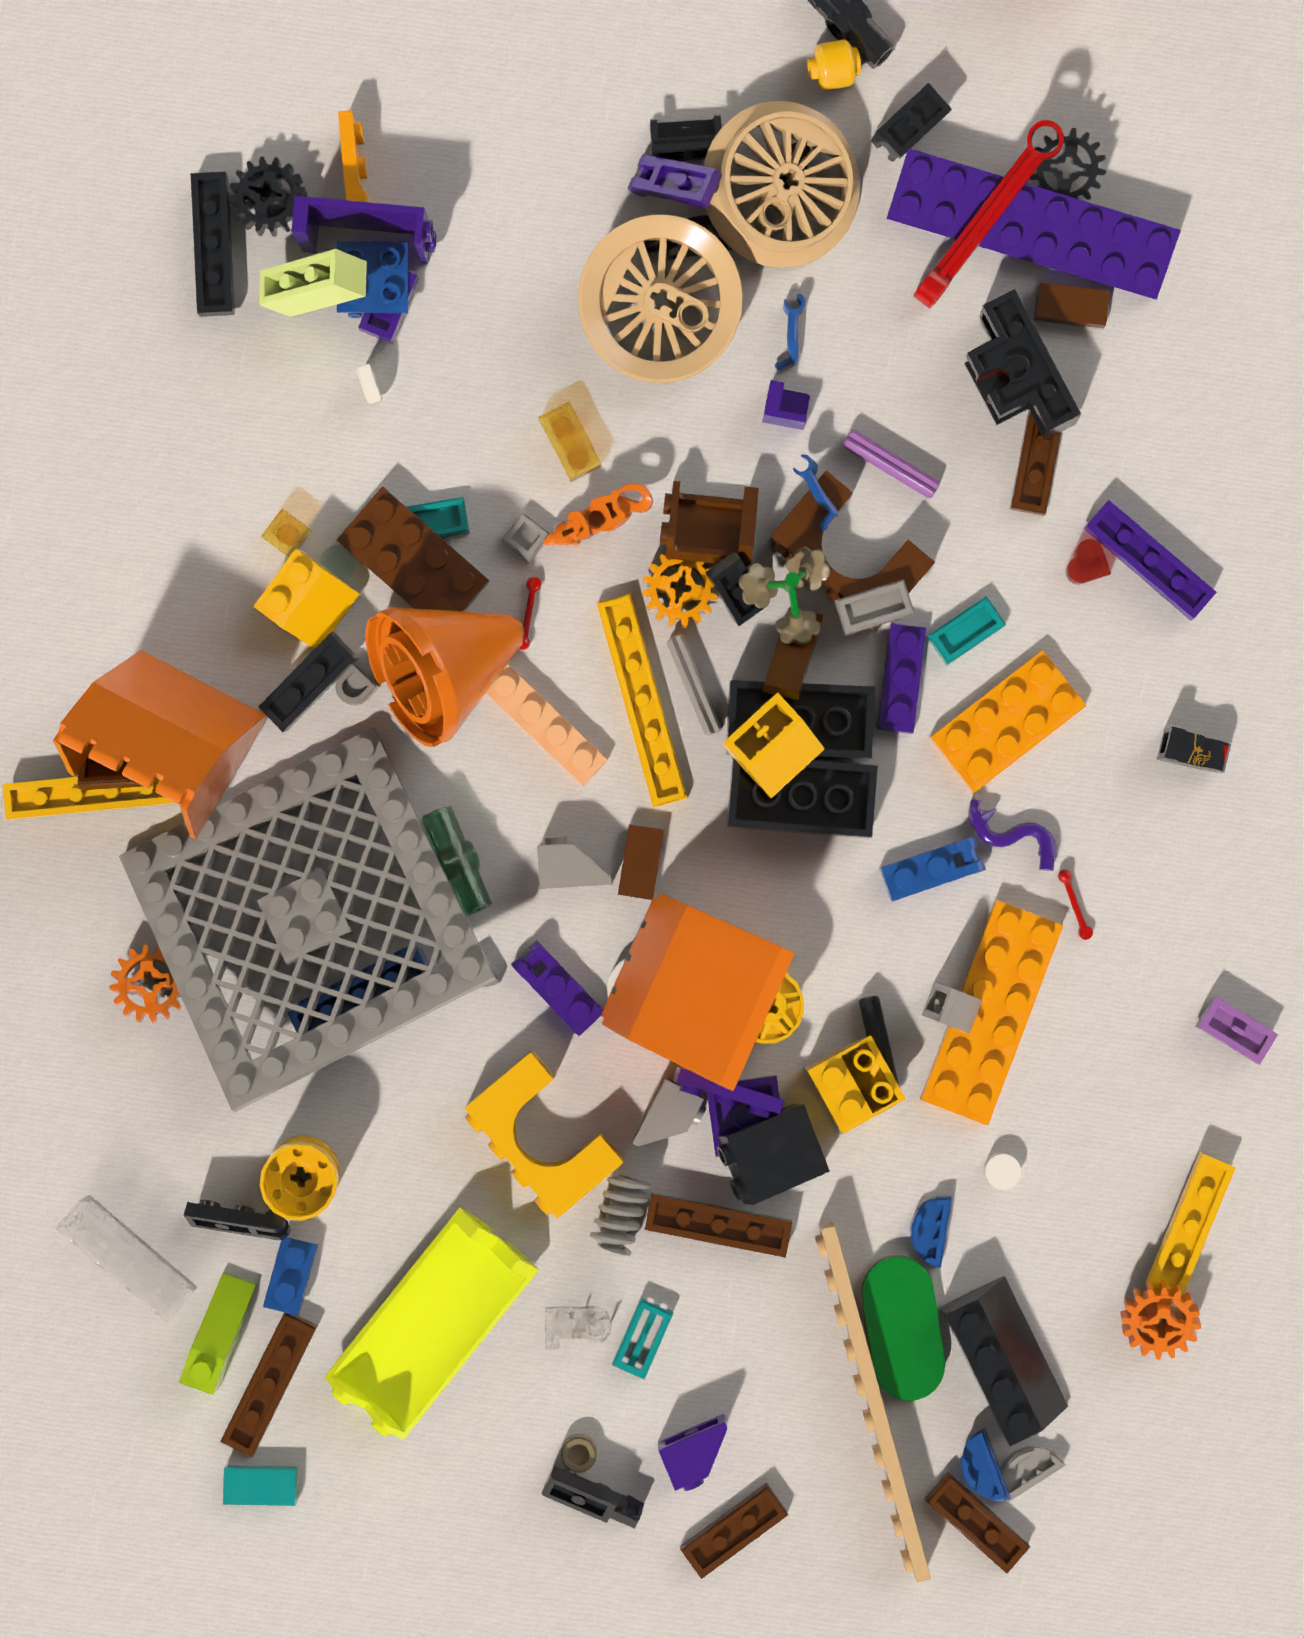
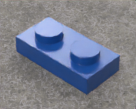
[263,1237,318,1316]

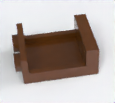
[660,481,759,567]

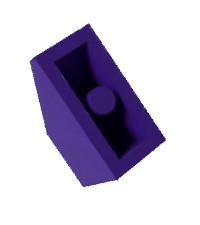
[658,1414,728,1491]

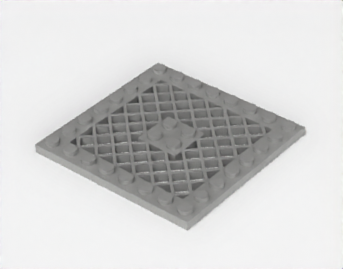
[119,727,496,1112]

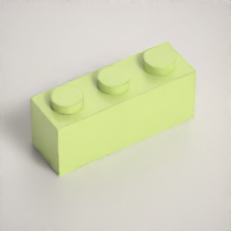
[259,249,367,317]

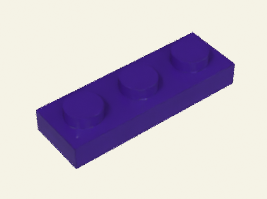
[877,623,926,734]
[673,1067,784,1119]

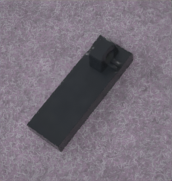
[258,632,359,733]

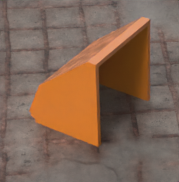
[53,650,267,840]
[601,893,795,1091]

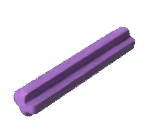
[843,430,940,498]

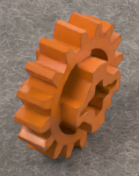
[109,945,182,1024]
[1120,1280,1201,1360]

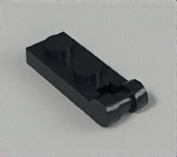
[183,1200,291,1240]

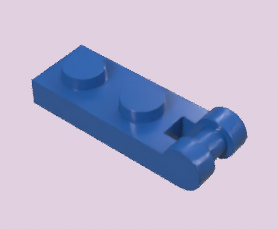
[879,836,986,902]

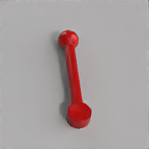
[519,577,542,650]
[1058,869,1093,940]

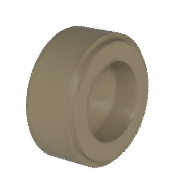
[561,1434,597,1473]

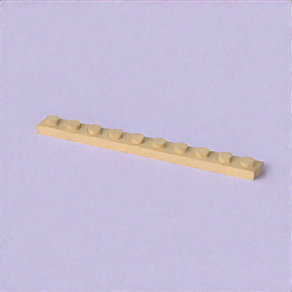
[815,1221,931,1583]

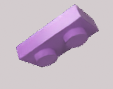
[1195,996,1278,1065]

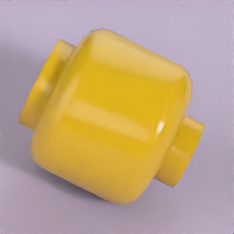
[807,40,861,91]

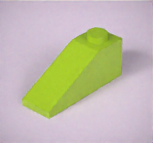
[179,1272,257,1395]

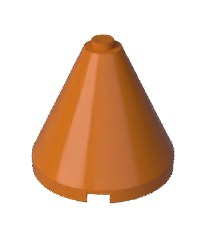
[365,607,524,747]

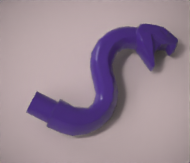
[968,799,1057,871]

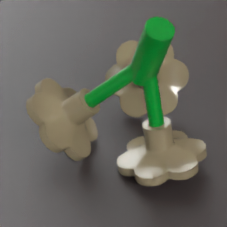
[739,546,831,645]

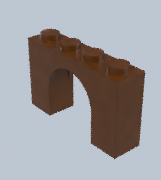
[769,470,935,632]

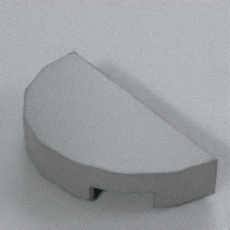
[1001,1446,1066,1504]

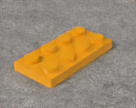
[930,650,1087,793]

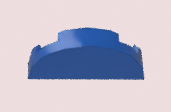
[910,1196,952,1268]
[960,1428,1011,1502]

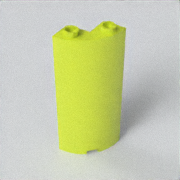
[324,1207,539,1439]

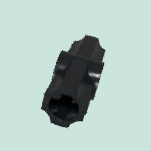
[807,0,896,69]

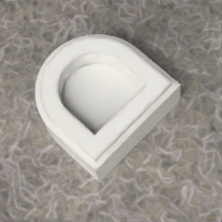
[356,364,382,405]

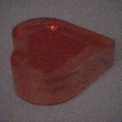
[1065,539,1111,585]

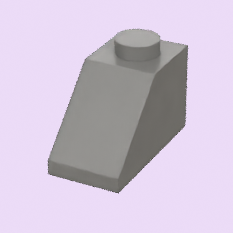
[537,837,612,889]
[632,1076,707,1147]

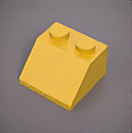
[253,549,361,649]

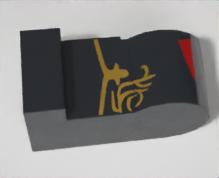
[1157,726,1231,773]

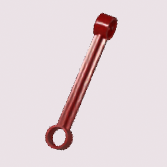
[913,120,1064,309]

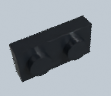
[705,552,764,626]

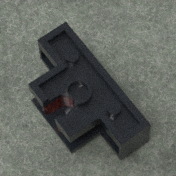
[964,289,1081,440]

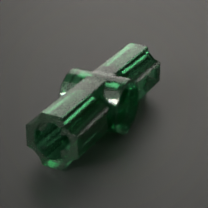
[421,806,492,916]

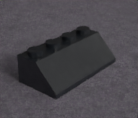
[940,1276,1068,1447]

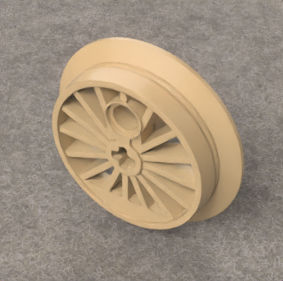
[703,101,860,268]
[578,215,742,383]

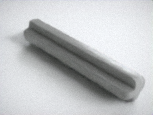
[667,634,723,736]

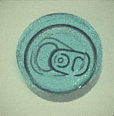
[320,545,356,581]

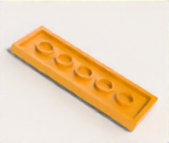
[920,900,1064,1126]

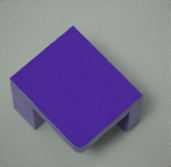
[762,380,810,430]

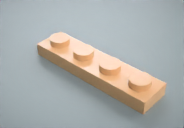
[486,664,608,786]

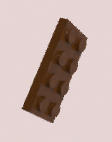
[336,486,490,611]

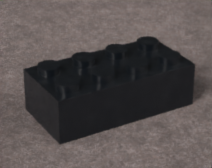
[726,680,875,761]
[727,757,878,839]

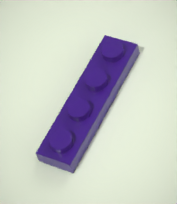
[1083,500,1217,621]

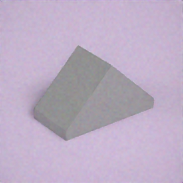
[922,982,982,1034]

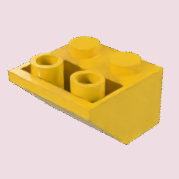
[722,692,824,798]
[805,1035,906,1134]

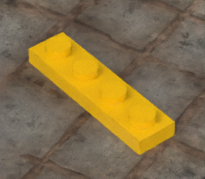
[1145,1152,1236,1295]

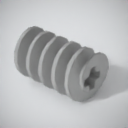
[589,1175,652,1256]

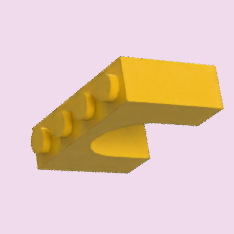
[465,1050,624,1219]

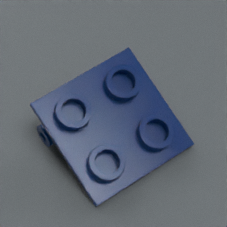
[336,241,408,318]

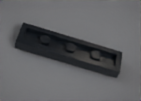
[190,171,235,317]

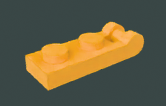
[338,110,369,202]

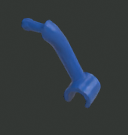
[774,293,805,371]
[793,454,839,531]

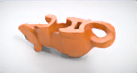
[543,483,653,546]

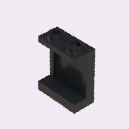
[717,1104,830,1205]

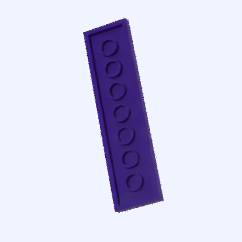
[886,148,1181,300]

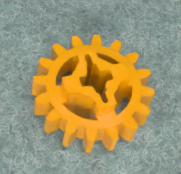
[642,554,718,628]

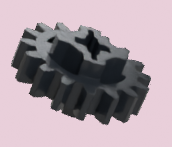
[1029,128,1106,200]
[229,156,308,237]

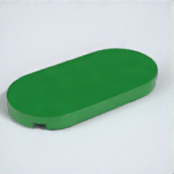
[861,1255,945,1401]

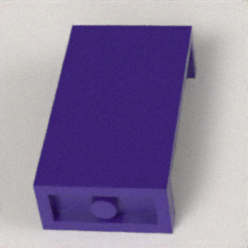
[291,196,436,264]

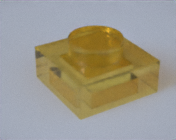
[261,508,312,558]

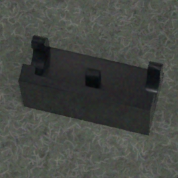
[871,83,952,162]
[650,115,722,161]

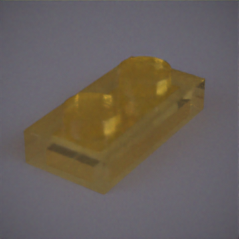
[538,401,602,483]

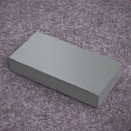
[834,579,915,636]

